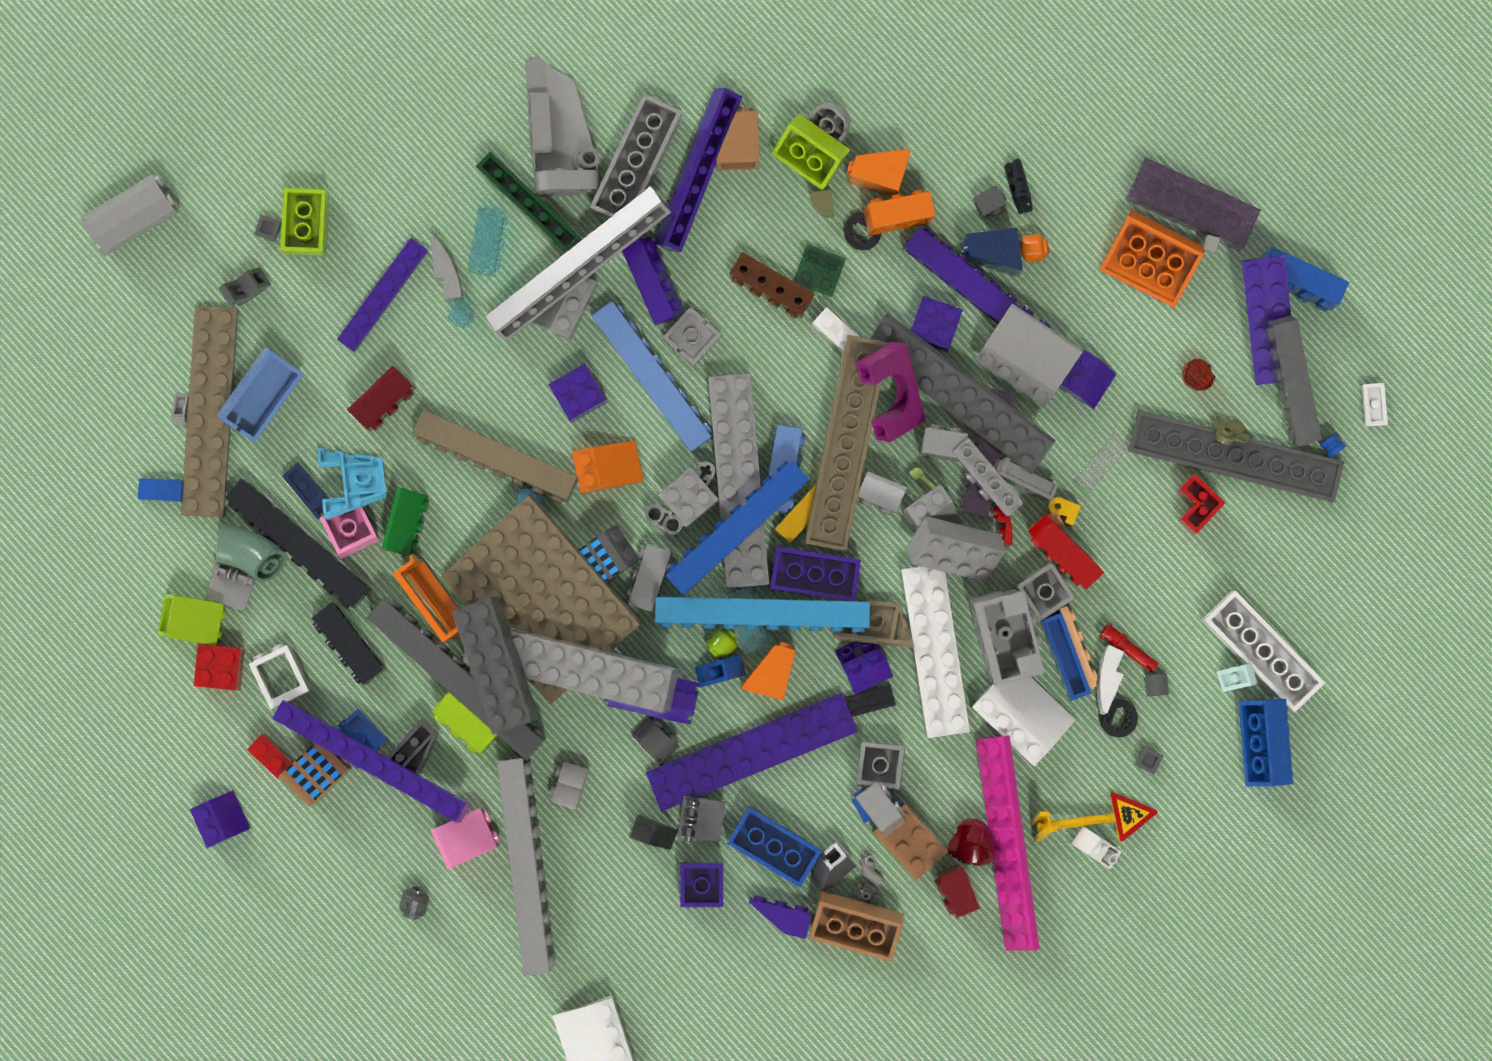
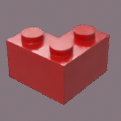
[1177,474,1226,535]

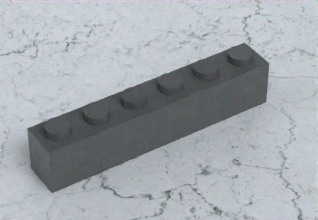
[1266,315,1322,446]

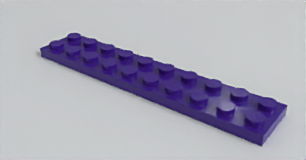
[645,693,858,812]

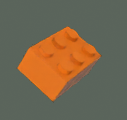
[863,190,935,236]

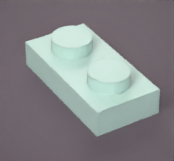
[1217,663,1258,692]

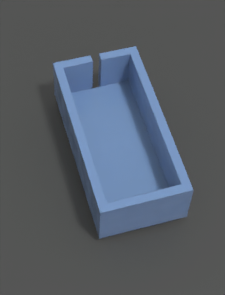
[216,347,304,443]

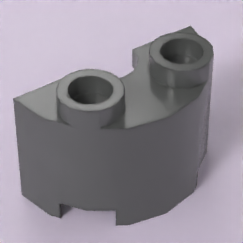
[631,717,679,765]

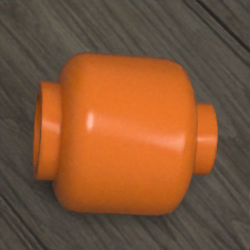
[1020,234,1049,263]

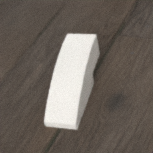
[1097,645,1124,715]

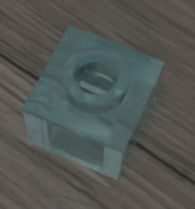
[447,301,474,329]

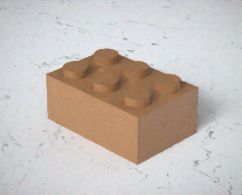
[873,803,948,880]

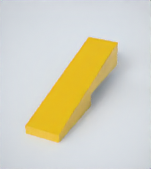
[774,484,816,544]

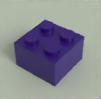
[911,296,963,352]
[548,364,607,423]
[680,862,724,907]

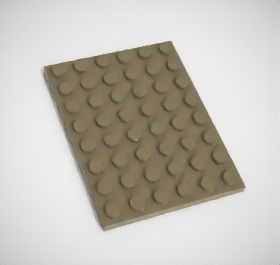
[440,494,642,705]

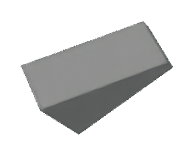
[1202,235,1220,253]
[171,394,189,425]

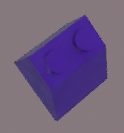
[1059,349,1116,410]
[189,791,250,848]

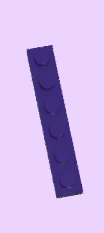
[337,238,428,352]

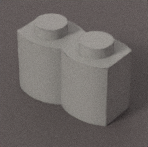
[549,762,589,810]

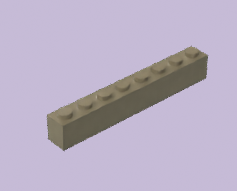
[412,410,578,504]

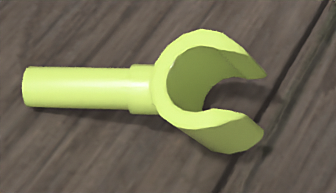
[909,467,936,490]

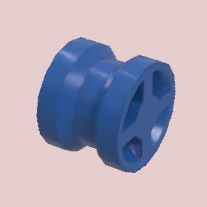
[1319,432,1347,458]

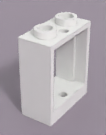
[249,643,312,710]

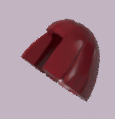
[947,818,995,866]

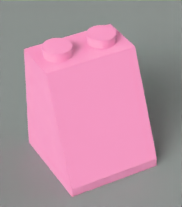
[431,807,500,869]

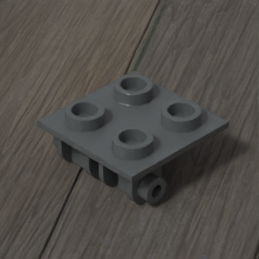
[678,795,726,842]

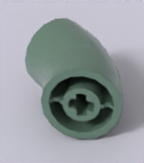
[217,523,287,582]

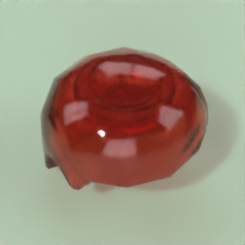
[1181,359,1216,391]

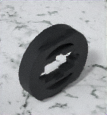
[844,212,882,251]
[1099,699,1138,737]

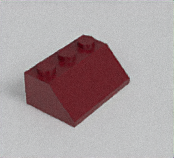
[347,365,415,432]

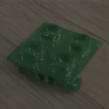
[793,244,846,298]

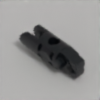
[1004,158,1033,214]

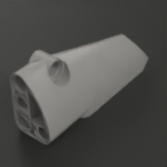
[526,56,599,197]

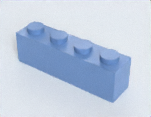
[768,425,806,513]

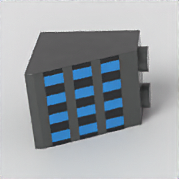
[579,524,640,583]

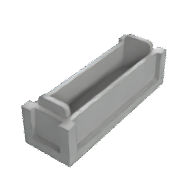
[994,457,1059,501]

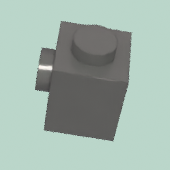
[972,186,1007,219]

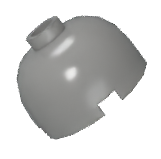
[808,102,851,142]

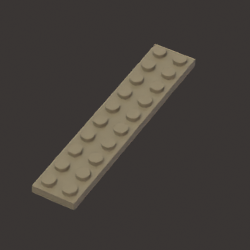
[181,306,239,518]
[804,334,888,551]

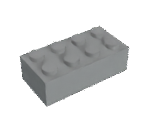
[907,516,1006,582]

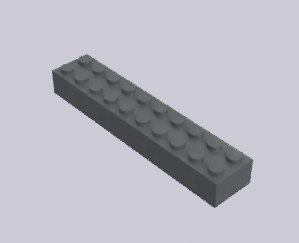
[366,599,546,760]

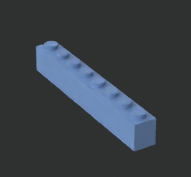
[592,301,712,453]

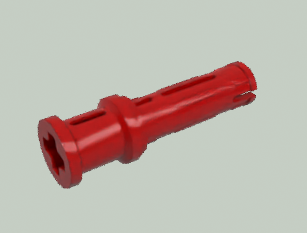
[1098,622,1159,673]

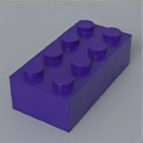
[770,547,861,602]

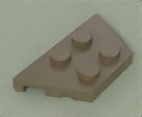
[832,599,914,649]

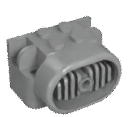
[969,589,1045,686]

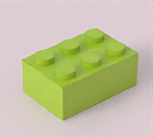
[772,113,851,190]
[280,188,330,256]
[432,692,499,754]

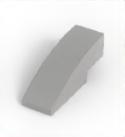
[431,236,464,301]

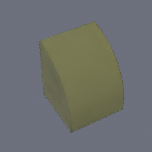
[810,190,834,218]

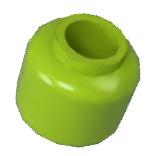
[706,628,737,660]

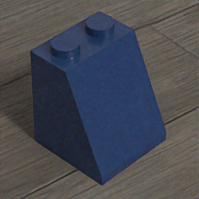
[961,228,1023,276]

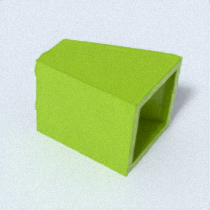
[157,594,226,646]

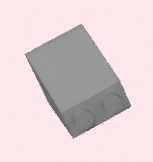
[903,484,961,531]

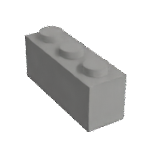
[626,544,672,612]

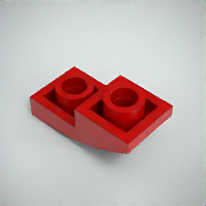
[993,505,1013,546]

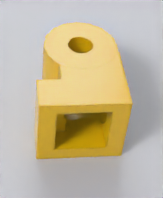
[1047,497,1081,527]

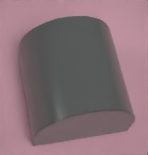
[1145,673,1169,696]

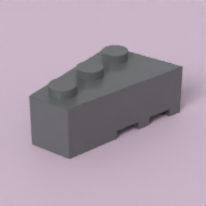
[387,719,440,775]

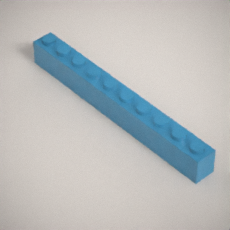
[655,597,870,632]

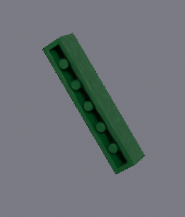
[476,151,582,253]

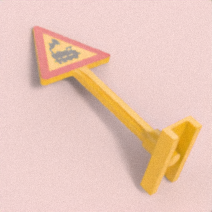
[1030,792,1158,843]

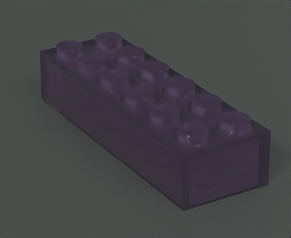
[1125,157,1261,252]

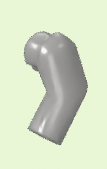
[861,855,884,886]

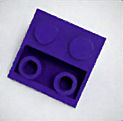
[835,641,894,694]

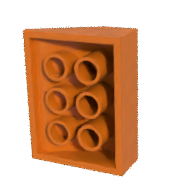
[1100,209,1205,308]

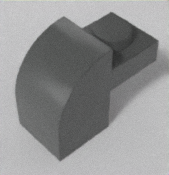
[219,267,271,306]

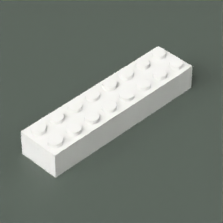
[900,567,970,738]

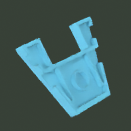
[317,448,386,520]

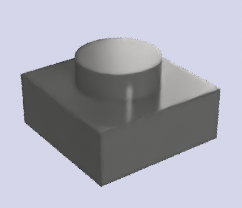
[254,215,282,242]
[1134,746,1163,775]

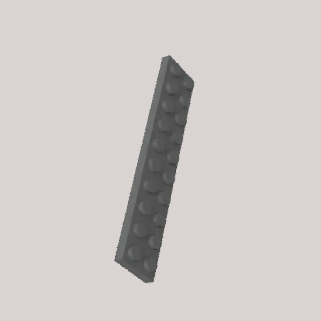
[870,313,1056,475]
[1128,410,1344,503]

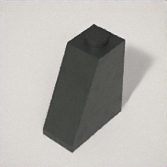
[629,815,678,850]

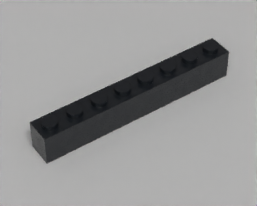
[225,479,372,609]

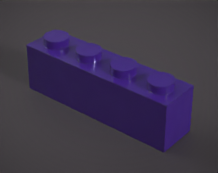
[622,237,684,325]

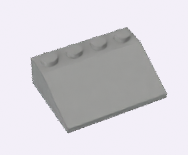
[975,304,1083,406]

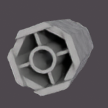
[80,174,180,256]

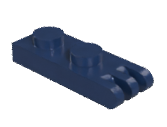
[282,463,329,520]

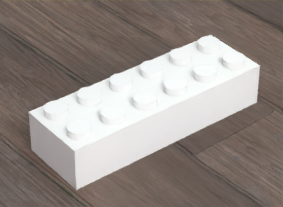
[1201,591,1325,713]

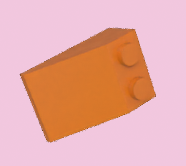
[572,440,644,495]

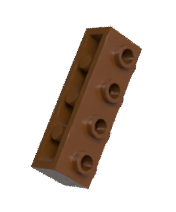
[729,252,815,319]

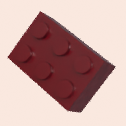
[934,864,981,918]

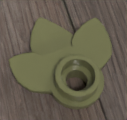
[1212,418,1251,445]

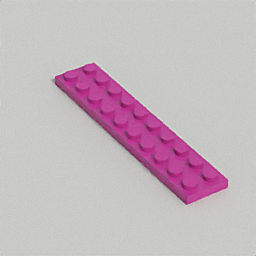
[976,736,1040,951]

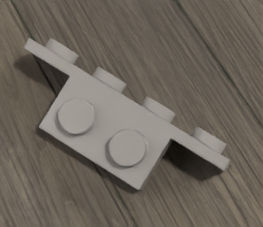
[953,439,1023,516]

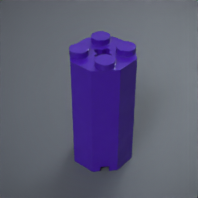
[604,678,700,725]

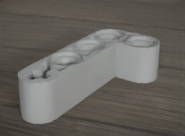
[645,461,716,535]

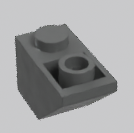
[811,842,856,892]

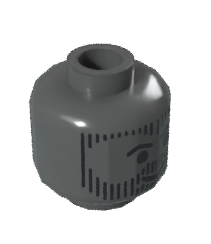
[399,886,429,920]

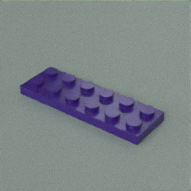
[1242,255,1291,385]

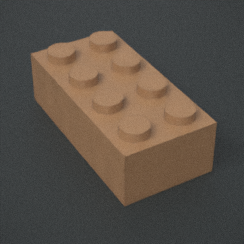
[809,891,904,962]

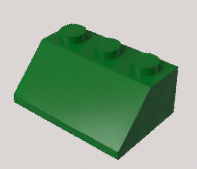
[382,487,429,556]

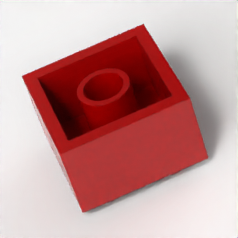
[193,644,245,691]

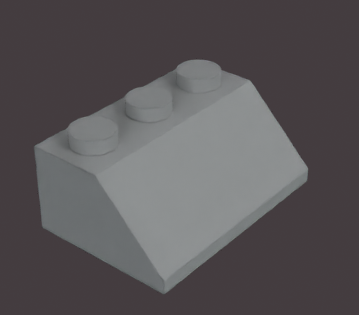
[532,278,598,341]

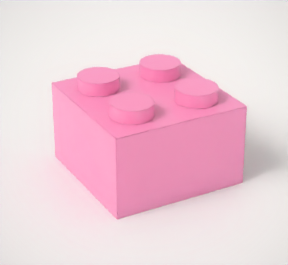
[320,507,379,560]

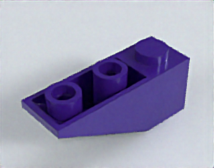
[749,895,812,939]

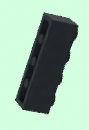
[312,602,386,685]

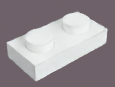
[1361,383,1388,427]

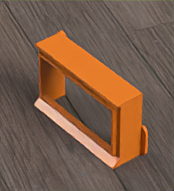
[393,554,460,642]

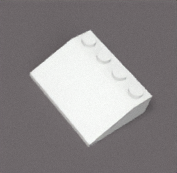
[971,677,1075,766]
[553,995,635,1061]

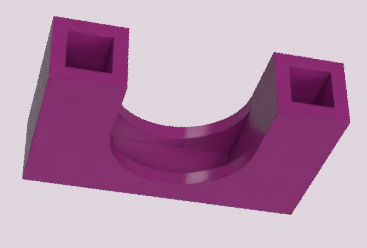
[855,342,926,443]

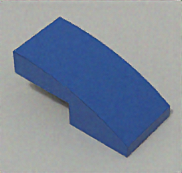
[138,478,184,502]

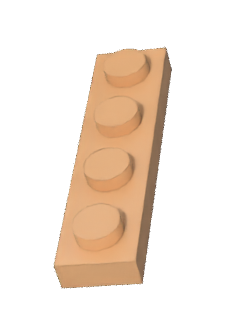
[1057,606,1098,688]

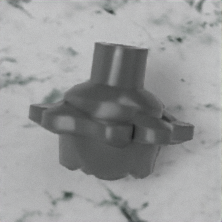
[852,882,878,905]

